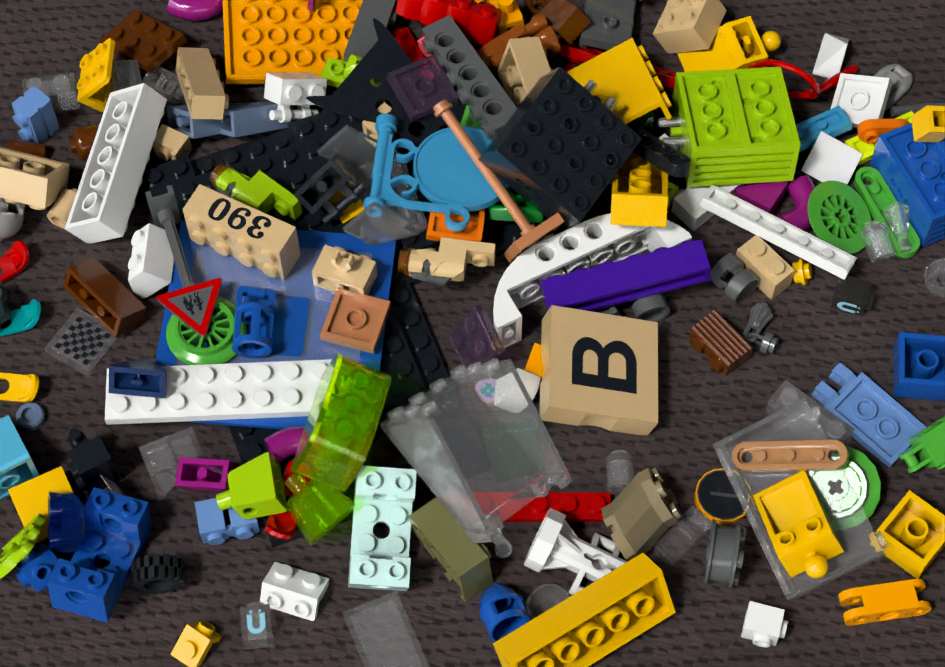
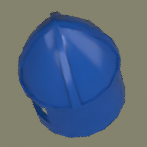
[479,583,531,642]

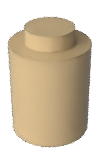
[47,188,77,229]

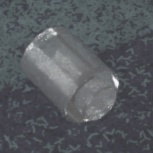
[860,220,897,263]
[605,450,635,494]

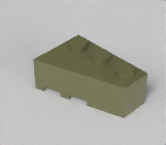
[409,497,493,603]

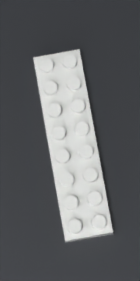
[105,359,335,425]

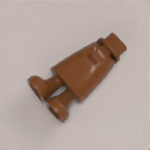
[476,13,561,72]

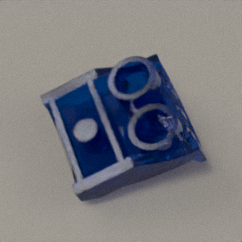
[47,490,86,553]

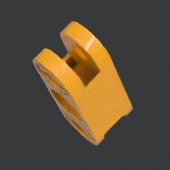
[838,579,931,626]

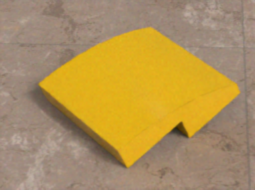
[8,466,85,544]

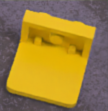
[77,38,115,112]

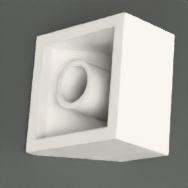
[128,223,174,300]

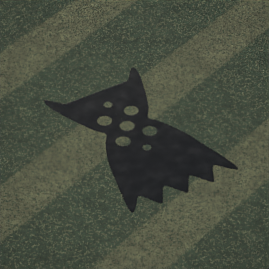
[306,18,467,152]

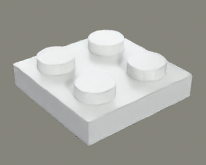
[831,73,893,128]

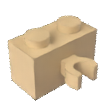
[312,245,377,295]

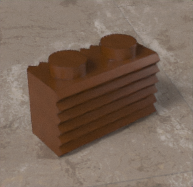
[540,0,590,44]
[689,310,753,376]

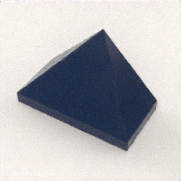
[108,358,167,398]

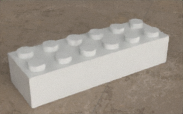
[65,83,167,244]

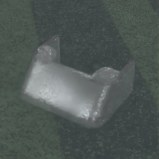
[317,125,427,246]

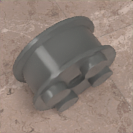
[703,520,746,588]

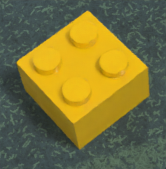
[870,490,945,579]

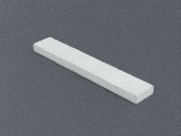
[699,185,857,280]

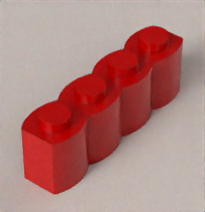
[395,0,503,46]

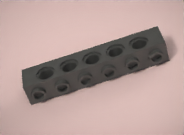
[422,15,517,140]

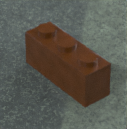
[63,257,146,338]

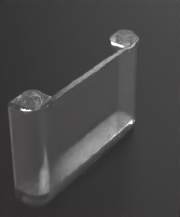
[712,398,888,602]

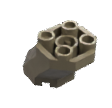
[601,467,682,560]

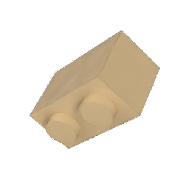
[736,235,795,300]

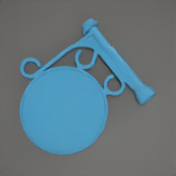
[363,114,510,231]

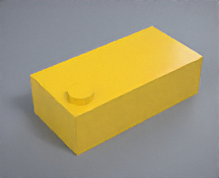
[610,152,668,227]

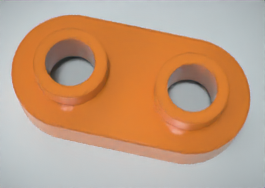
[857,119,910,144]

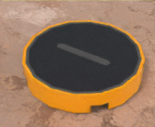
[694,468,752,525]

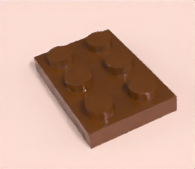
[99,9,187,73]

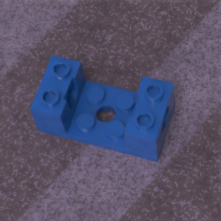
[47,487,152,623]

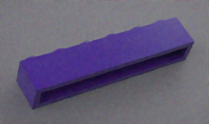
[540,239,711,311]

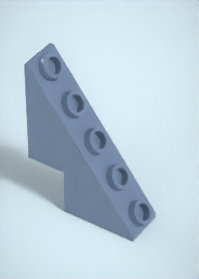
[166,101,293,139]

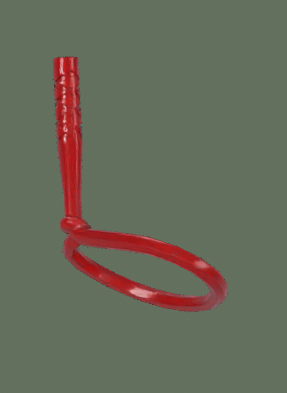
[748,59,859,100]

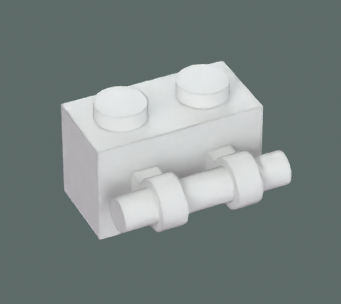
[264,72,327,123]

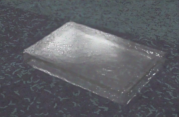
[342,591,429,667]

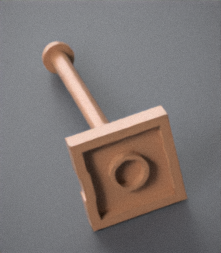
[433,99,564,263]

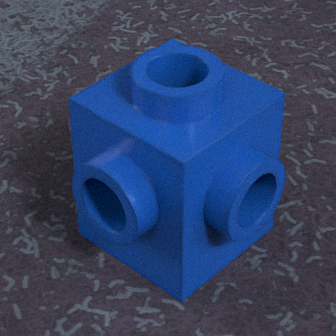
[15,542,58,592]

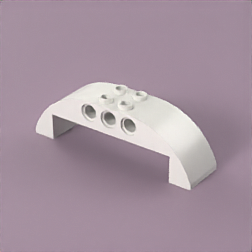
[493,213,692,352]

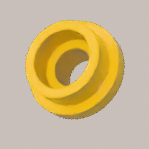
[792,258,812,285]

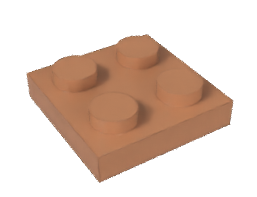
[320,288,391,354]

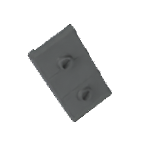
[579,0,637,50]

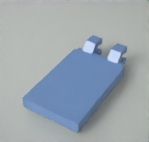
[811,363,926,468]

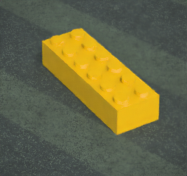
[493,553,676,667]

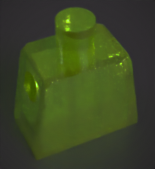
[284,472,355,546]

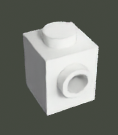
[741,601,788,647]

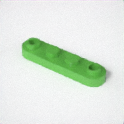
[854,167,920,258]

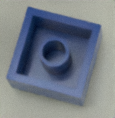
[893,332,945,401]

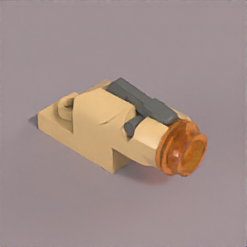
[398,237,496,286]

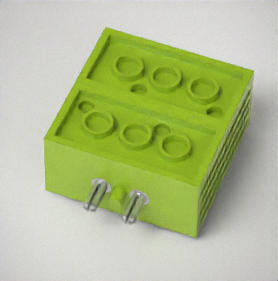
[658,67,801,187]

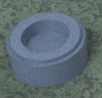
[16,403,45,431]

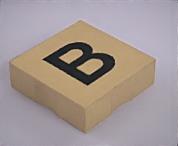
[539,305,658,435]

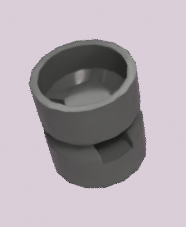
[711,253,760,304]
[629,294,670,322]

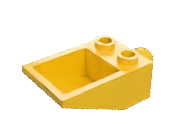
[677,16,781,72]
[753,471,844,579]

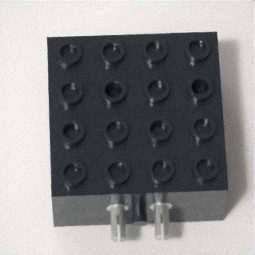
[478,67,642,229]

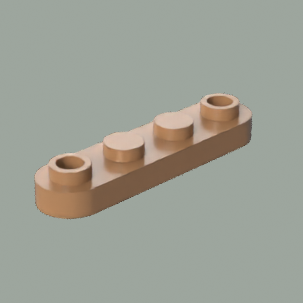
[732,440,849,472]

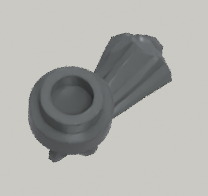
[743,303,779,354]

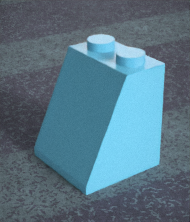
[0,415,39,499]

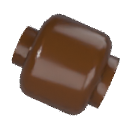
[69,125,99,161]

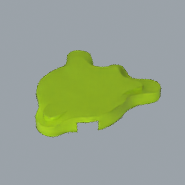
[0,513,46,579]

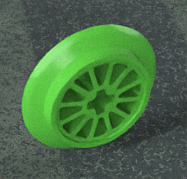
[808,181,872,254]
[166,297,247,365]

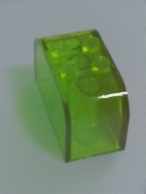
[290,354,391,492]

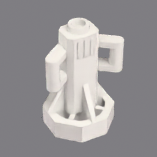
[523,508,628,595]

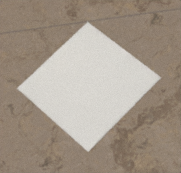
[801,131,863,184]

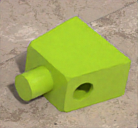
[216,452,288,520]

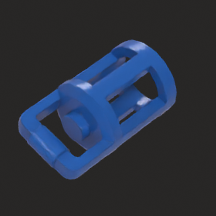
[232,286,276,358]

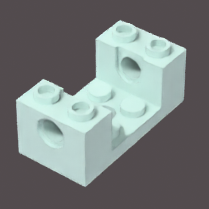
[348,465,417,591]

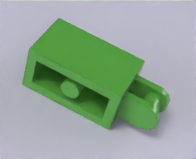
[899,416,945,473]

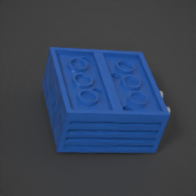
[870,123,945,247]

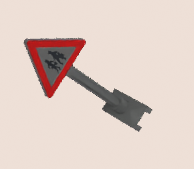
[145,185,222,338]

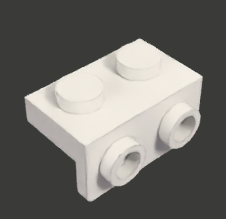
[260,562,329,621]

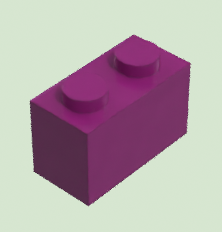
[175,457,241,494]

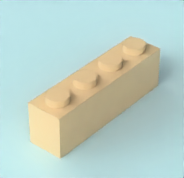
[176,47,229,120]

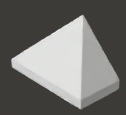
[812,33,850,78]

